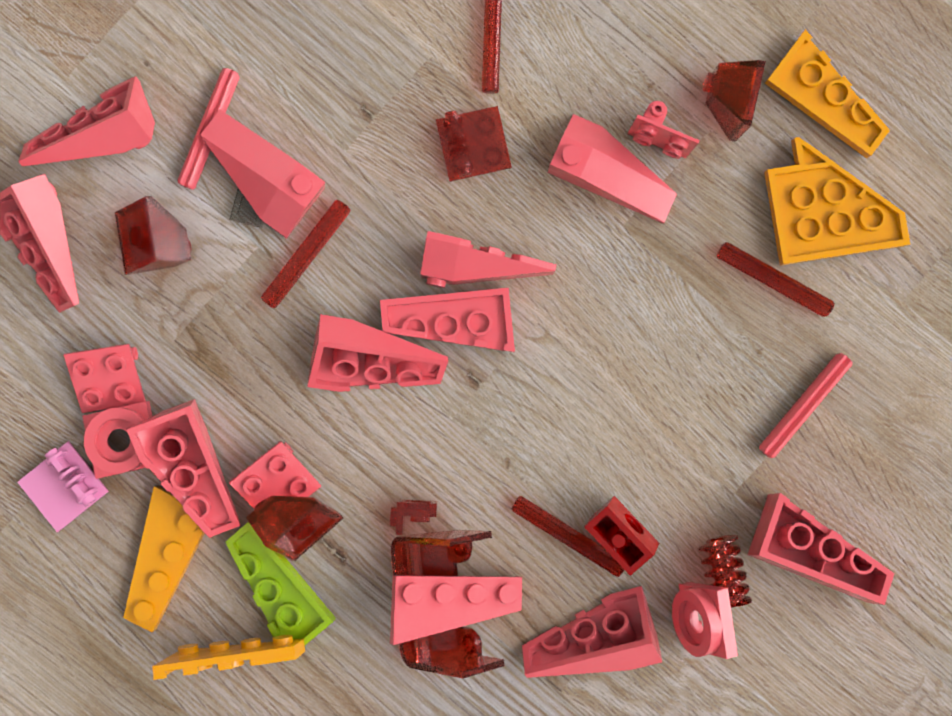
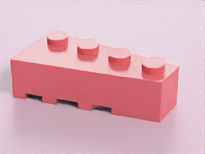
[748,493,895,605]

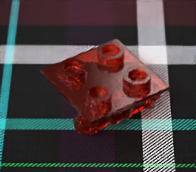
[436,106,512,182]

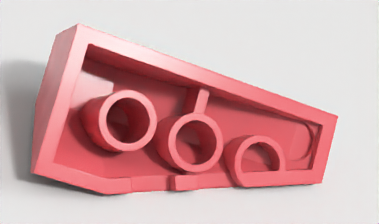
[18,76,155,166]
[200,110,325,239]
[547,114,677,224]
[0,174,79,313]
[421,231,556,288]
[307,314,448,392]
[126,399,240,538]
[522,586,662,678]

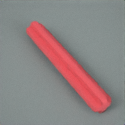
[177,68,240,190]
[759,353,852,458]

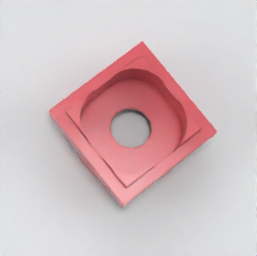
[82,401,153,479]
[672,582,738,659]

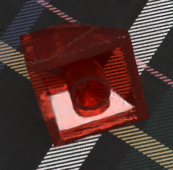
[703,60,766,142]
[115,196,192,275]
[246,496,344,561]

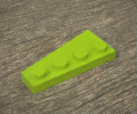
[225,519,336,662]

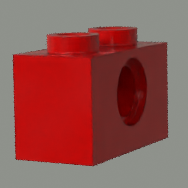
[584,496,660,576]

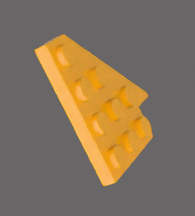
[764,137,911,266]

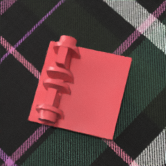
[627,101,700,159]
[63,344,146,413]
[229,441,321,526]

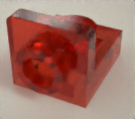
[390,499,438,535]

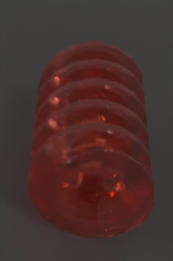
[698,535,752,608]

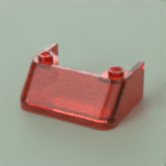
[391,530,505,679]

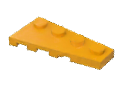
[765,29,890,159]
[123,485,205,633]
[152,635,305,680]

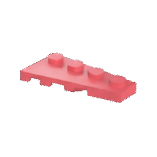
[380,288,515,352]
[390,575,522,645]

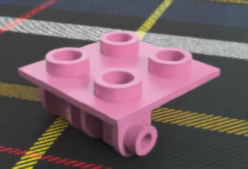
[17,441,109,532]

